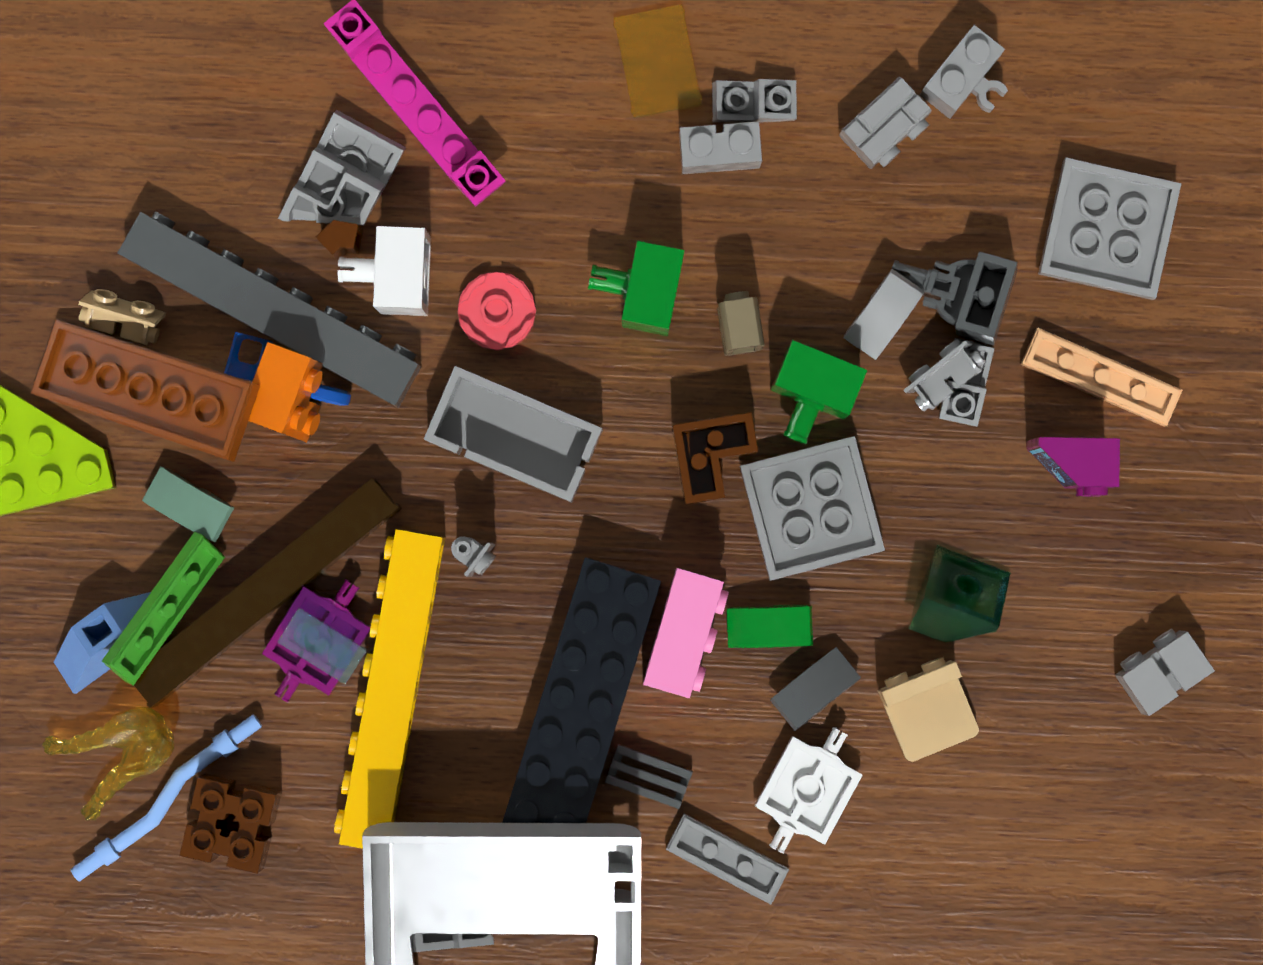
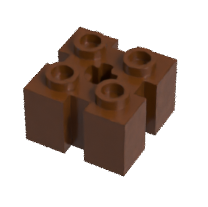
[179,773,282,874]

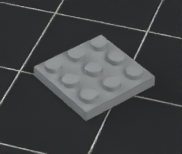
[1038,158,1181,300]
[739,436,885,581]

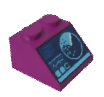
[1026,437,1120,497]

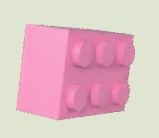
[643,568,729,699]

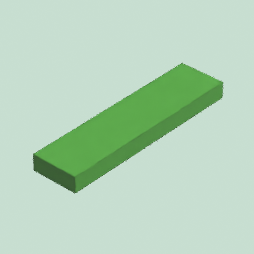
[102,532,225,686]

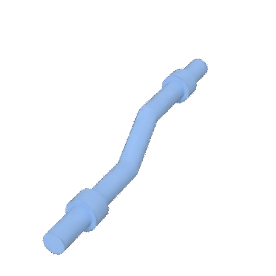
[70,714,262,881]

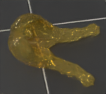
[42,707,174,821]

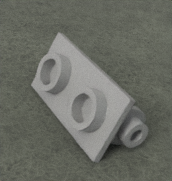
[904,339,986,412]
[451,537,496,577]

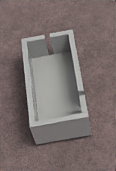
[424,366,603,503]

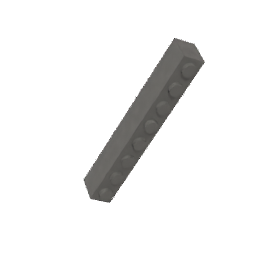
[118,211,421,408]

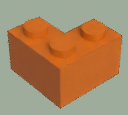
[248,342,323,443]

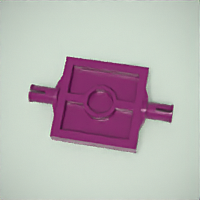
[262,579,370,703]

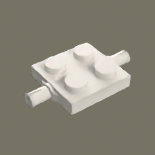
[755,727,862,854]

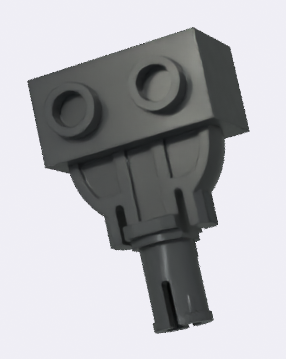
[892,251,1018,346]

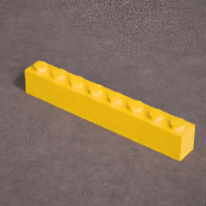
[334,529,445,849]

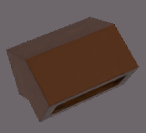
[315,220,363,260]

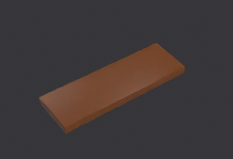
[31,319,260,462]

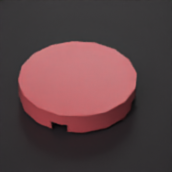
[458,272,536,351]

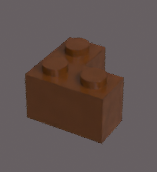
[672,412,758,505]

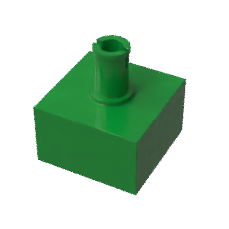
[588,241,685,336]
[771,340,868,444]

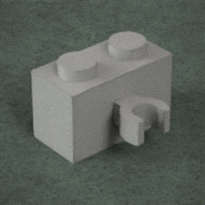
[920,25,1008,119]

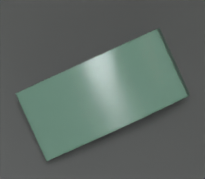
[142,466,234,542]

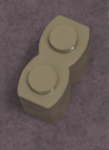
[717,291,765,356]

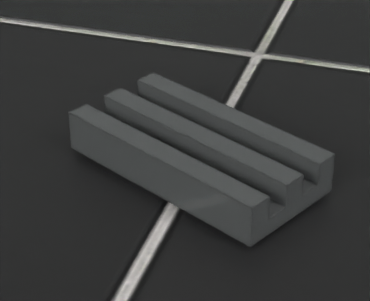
[605,744,693,809]

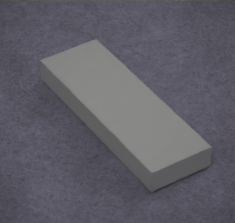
[666,814,789,905]

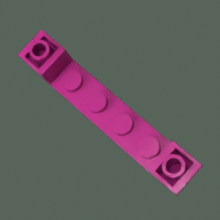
[323,0,506,207]

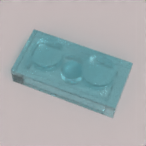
[277,608,367,684]

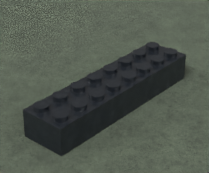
[502,557,661,823]

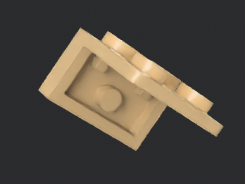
[877,657,979,762]

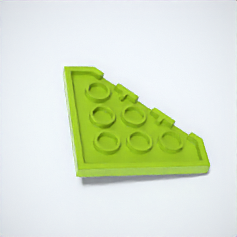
[0,385,116,516]

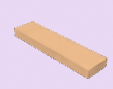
[1020,328,1182,427]

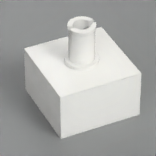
[338,226,431,316]

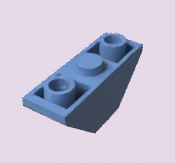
[54,592,151,694]

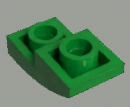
[727,605,813,648]

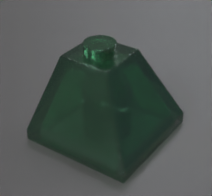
[908,545,1011,643]

